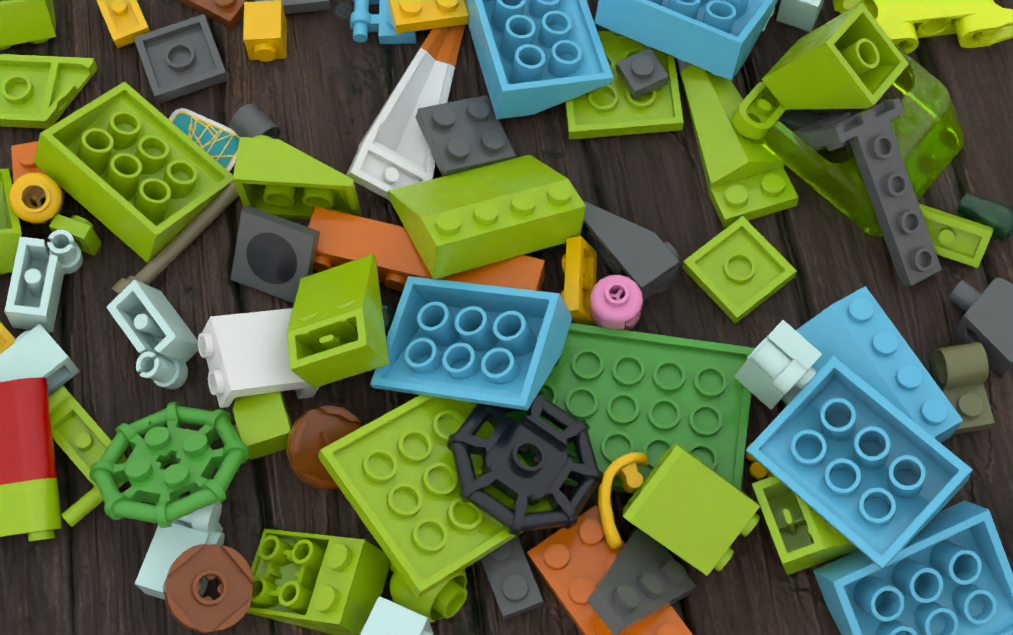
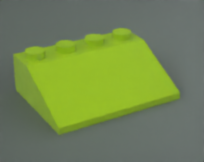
[34,81,233,263]
[387,155,586,280]

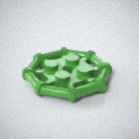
[89,402,249,528]

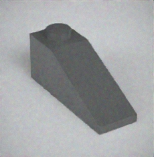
[581,200,680,301]

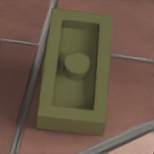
[929,342,995,435]

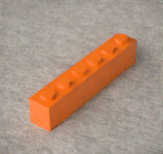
[308,206,545,291]

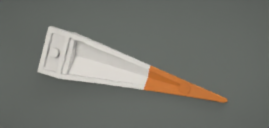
[346,25,465,200]

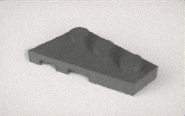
[587,527,696,635]

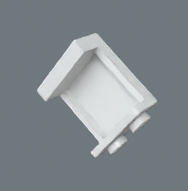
[198,308,319,408]

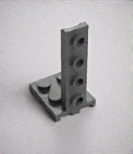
[783,98,942,286]

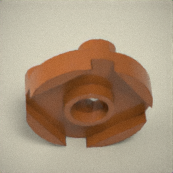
[163,544,254,634]

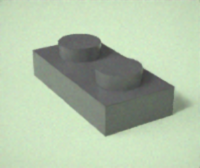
[480,536,543,621]

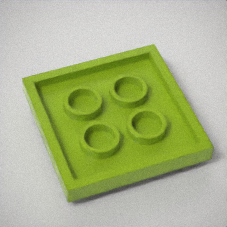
[565,31,684,140]

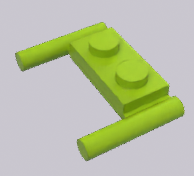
[48,386,127,527]

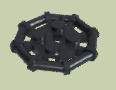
[447,391,604,536]

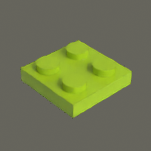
[682,216,797,324]

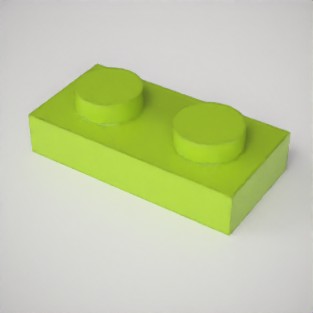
[918,203,993,268]

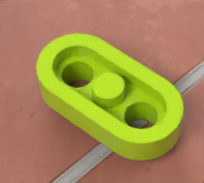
[732,82,786,139]

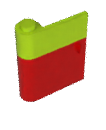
[0,377,62,541]

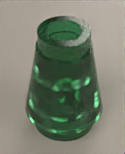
[957,192,1013,242]

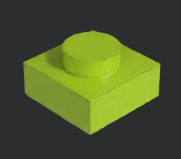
[49,213,102,256]

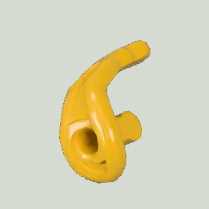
[598,452,649,549]

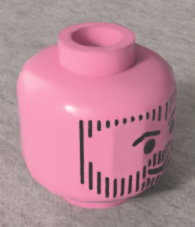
[590,275,643,331]

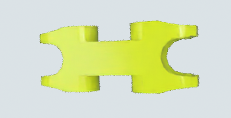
[832,0,1013,55]

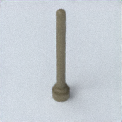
[110,181,239,298]

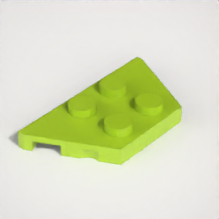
[0,54,97,129]

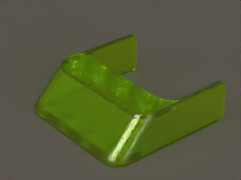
[761,43,965,237]

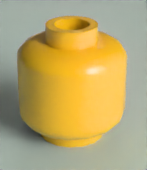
[9,172,64,224]

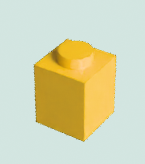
[243,0,287,62]

